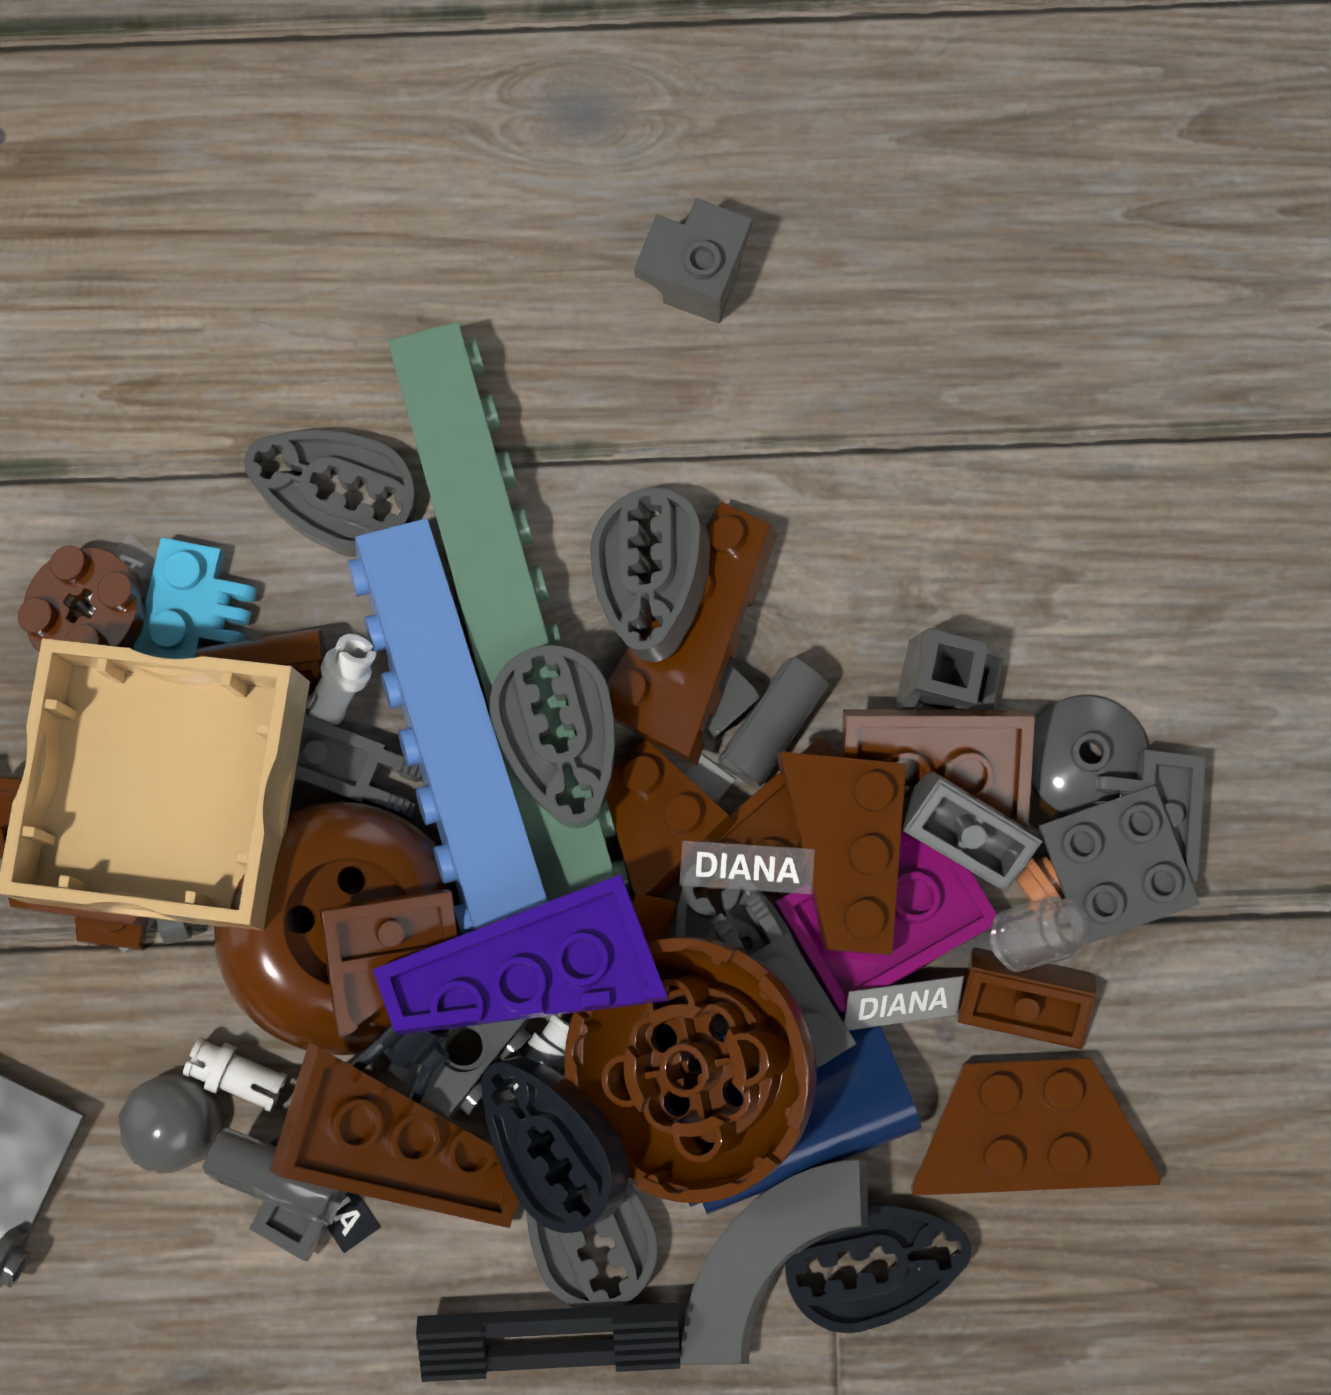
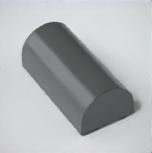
[717,656,829,788]
[901,772,1042,893]
[202,1127,344,1226]

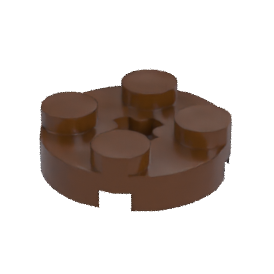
[18,545,146,652]

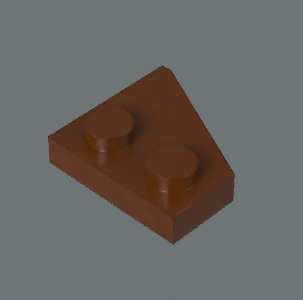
[606,739,734,897]
[319,889,458,1037]

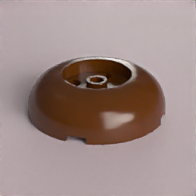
[214,802,460,1056]
[565,937,817,1203]

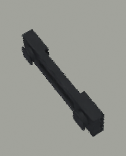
[416,1302,680,1382]

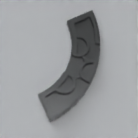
[680,1159,868,1365]

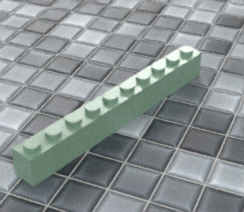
[387,321,633,902]

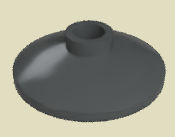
[1031,696,1149,815]

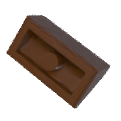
[958,948,1097,1050]

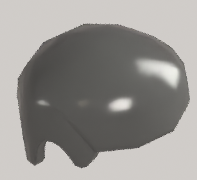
[119,1074,224,1174]

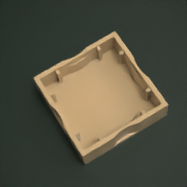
[0,638,310,931]

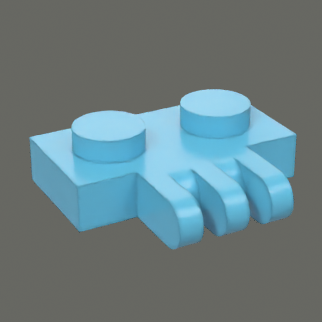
[133,537,257,659]

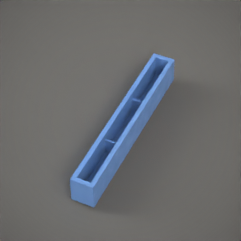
[347,518,548,936]

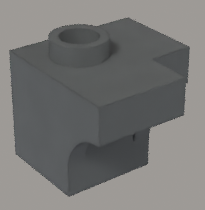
[634,198,753,324]
[894,628,1003,710]

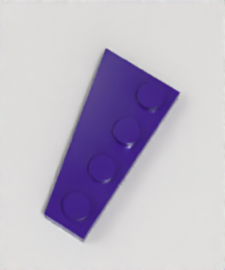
[373,874,669,1035]

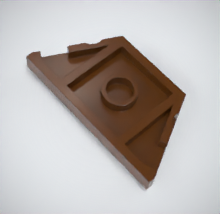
[911,1058,1160,1196]

